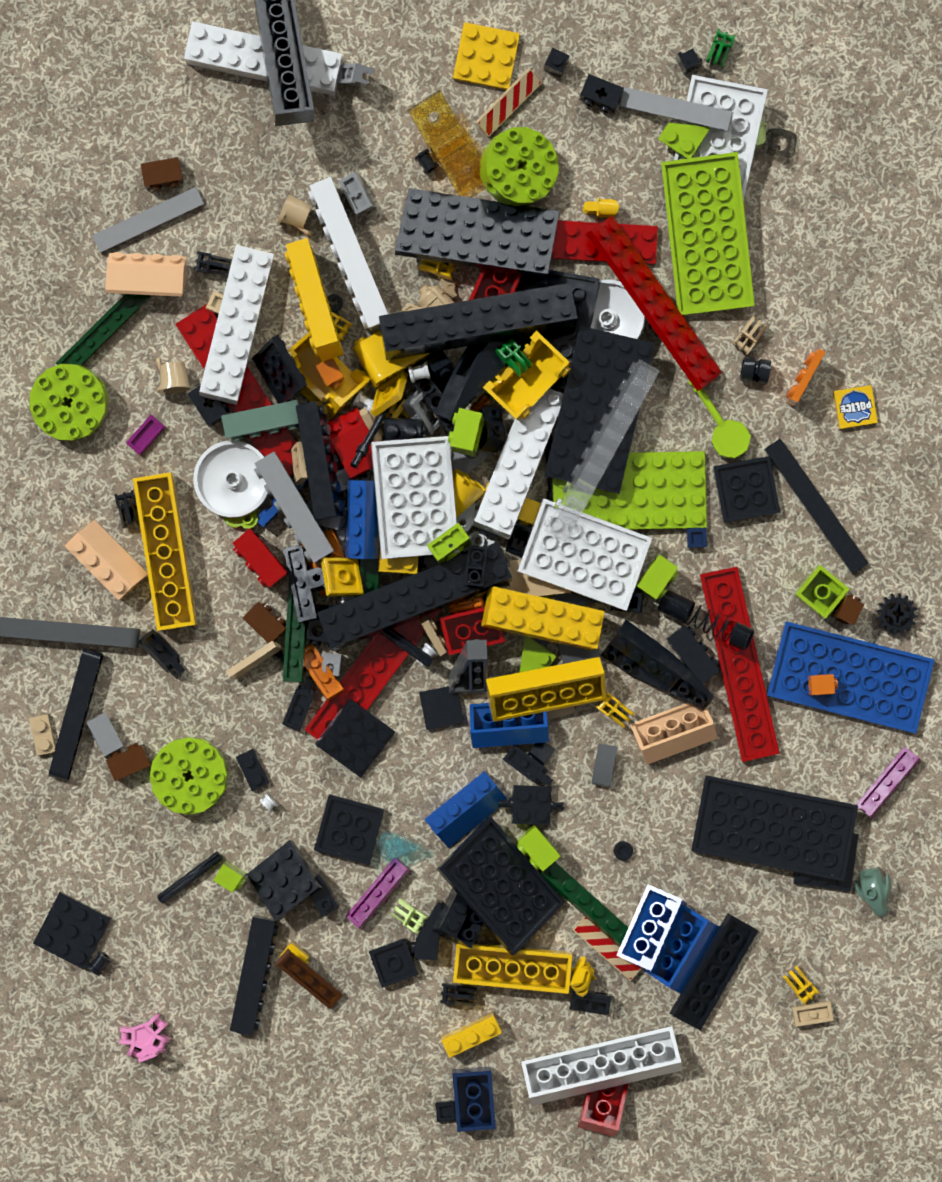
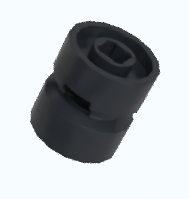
[740,356,771,385]

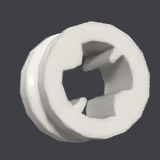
[260,793,278,812]

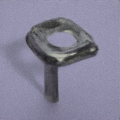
[763,128,797,158]

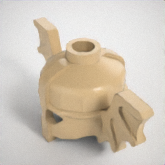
[401,278,457,312]

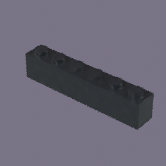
[296,401,344,520]
[230,915,279,1036]

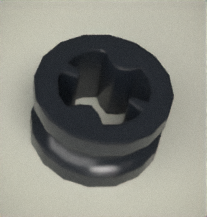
[327,294,343,312]

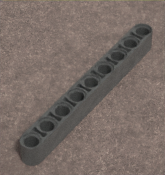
[0,617,140,648]

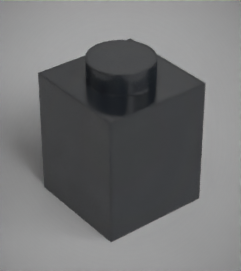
[544,47,570,78]

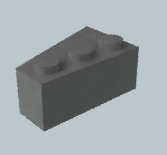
[449,639,488,693]

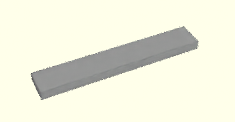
[620,87,734,132]
[92,187,204,254]

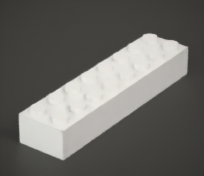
[184,21,343,96]
[308,177,388,333]
[199,245,274,405]
[473,389,563,539]
[521,1026,682,1106]

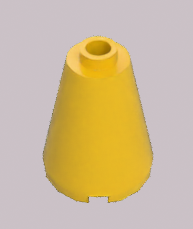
[452,469,486,518]

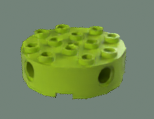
[480,127,559,206]
[29,364,109,440]
[149,737,229,815]

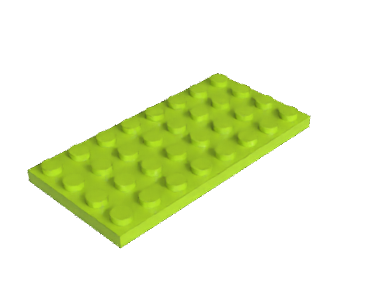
[661,152,755,315]
[552,451,707,530]

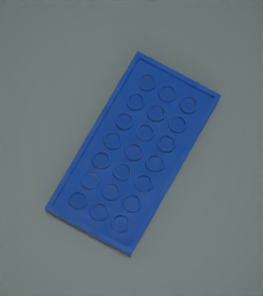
[766,621,935,734]

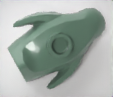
[854,866,892,917]

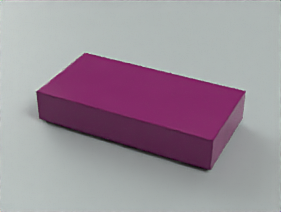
[126,414,166,456]

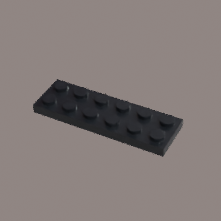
[669,913,759,1030]

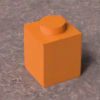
[316,358,345,389]
[808,674,838,695]

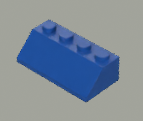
[345,480,379,559]
[469,703,549,748]
[424,770,508,848]
[617,885,687,974]
[644,906,720,993]

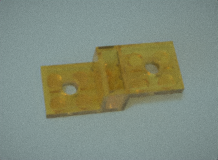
[407,90,483,196]

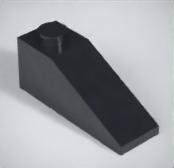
[411,900,442,960]

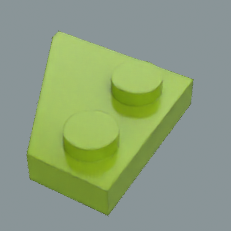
[658,123,710,159]
[519,636,556,673]

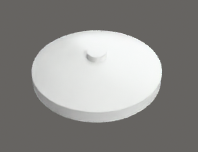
[591,280,646,339]
[193,441,268,518]

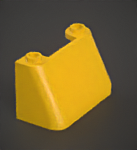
[352,331,431,389]
[483,331,571,420]
[288,332,371,419]

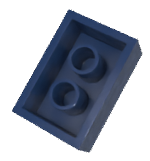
[452,1066,496,1132]

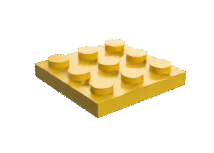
[453,22,520,90]

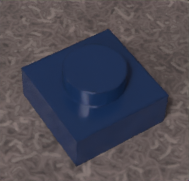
[686,528,707,548]

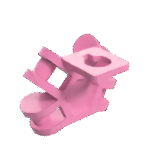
[119,1013,171,1063]

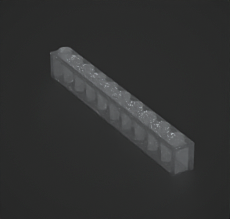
[544,359,660,542]

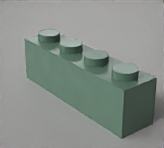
[221,400,299,442]

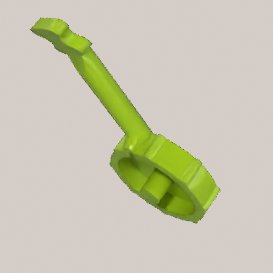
[688,380,751,460]

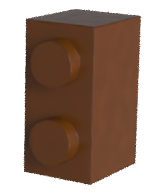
[140,157,184,192]
[831,595,864,626]
[243,602,286,643]
[106,742,152,781]

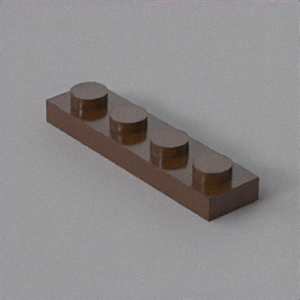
[275,948,343,1009]

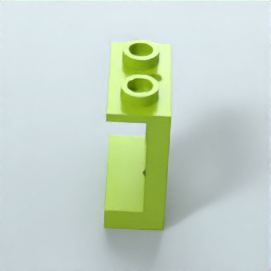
[427,523,472,564]

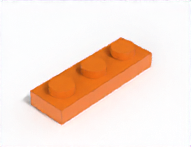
[304,644,344,702]

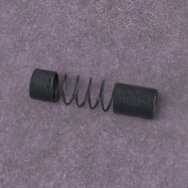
[657,589,754,652]

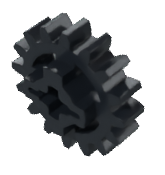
[875,593,918,635]

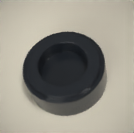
[613,841,633,861]

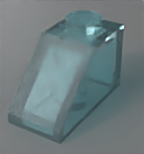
[377,830,421,862]

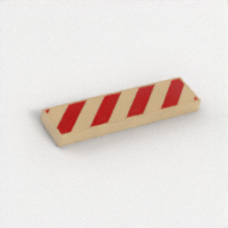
[475,68,542,137]
[573,916,642,981]

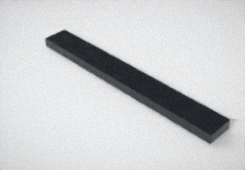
[764,438,868,574]

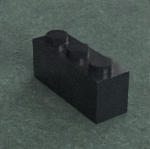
[665,625,720,683]

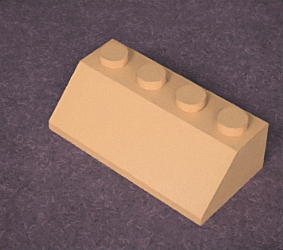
[105,252,187,297]
[65,520,148,601]
[630,703,718,765]

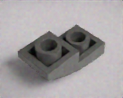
[592,743,618,788]

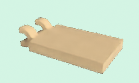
[499,560,572,596]

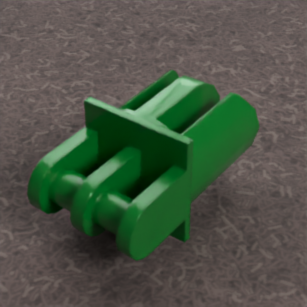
[705,28,736,68]
[495,339,534,377]

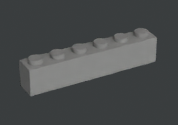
[254,452,335,564]

